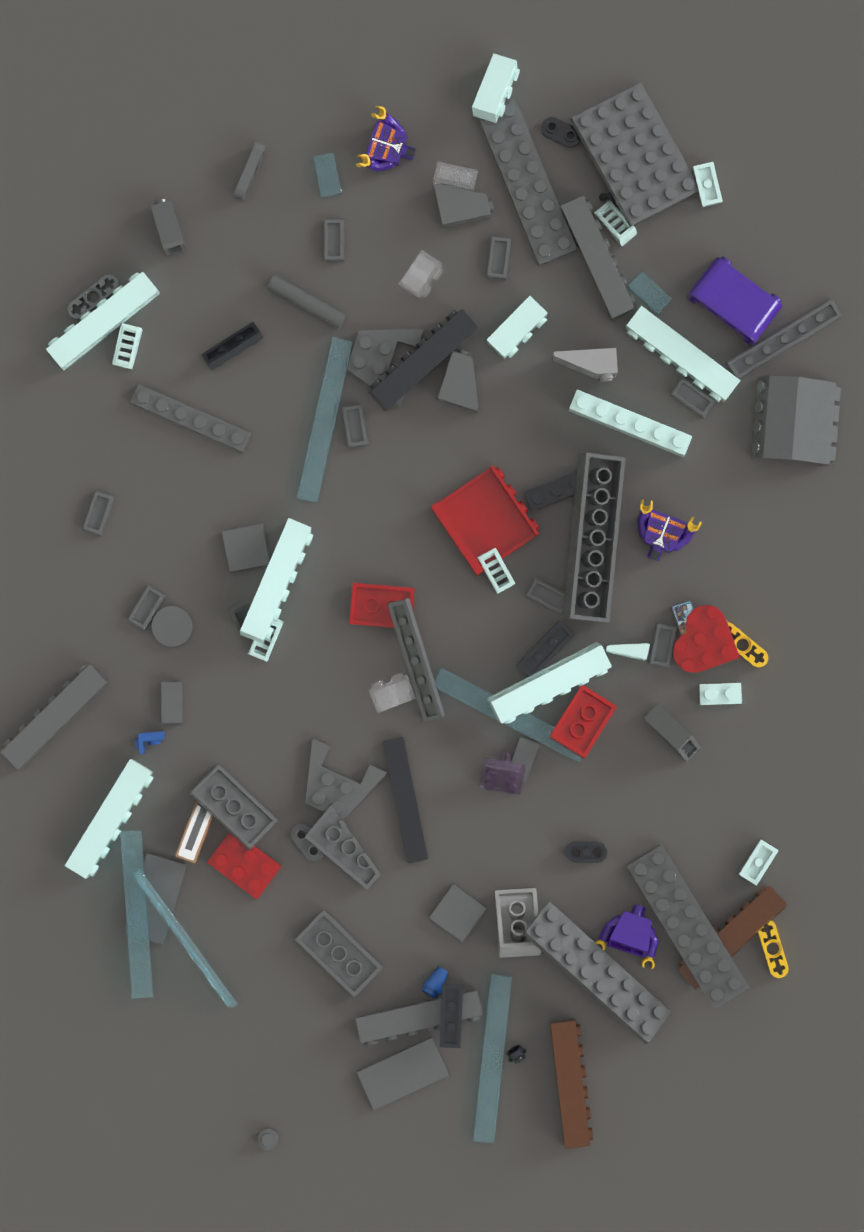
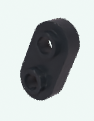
[541,117,580,148]
[565,841,607,863]

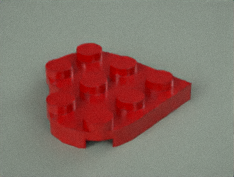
[673,605,740,673]

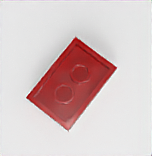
[349,583,415,628]
[549,685,617,759]
[207,832,282,899]

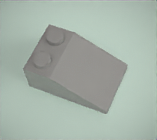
[552,348,618,382]
[495,888,541,958]

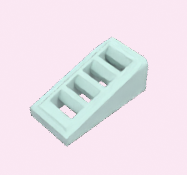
[594,202,637,246]
[112,323,143,369]
[478,548,516,594]
[248,619,284,662]
[605,643,650,661]

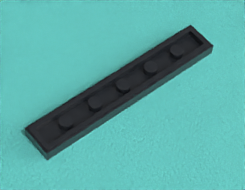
[383,737,428,863]

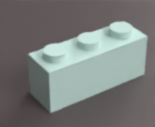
[472,53,520,123]
[486,296,548,359]

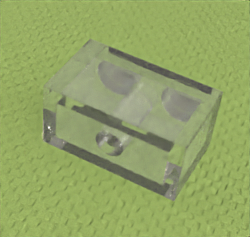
[433,161,478,191]
[399,250,443,300]
[369,673,416,713]

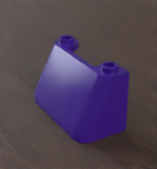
[686,256,782,347]

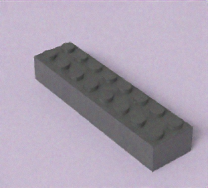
[562,452,626,623]

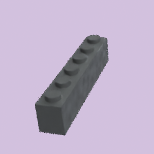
[560,196,636,321]
[1,664,109,770]
[355,989,483,1046]

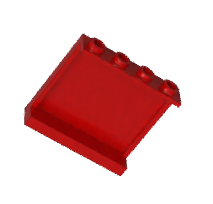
[431,465,540,576]

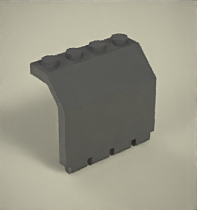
[751,375,841,465]

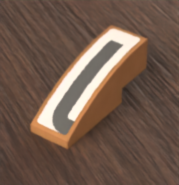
[175,802,213,863]

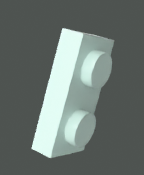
[693,162,723,207]
[699,683,742,705]
[739,839,779,886]

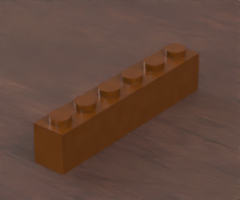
[678,886,787,990]
[550,1019,593,1149]

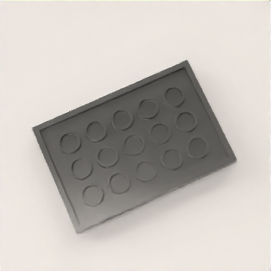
[570,83,699,227]

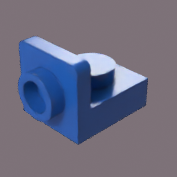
[135,731,165,754]

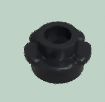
[507,1045,527,1064]

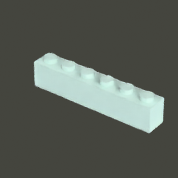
[46,272,160,370]
[626,306,741,402]
[569,390,692,457]
[240,518,313,644]
[487,642,612,724]
[65,759,153,879]

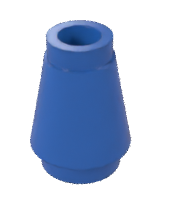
[422,966,449,999]

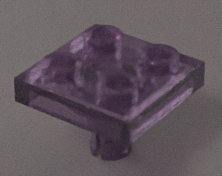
[479,752,525,794]

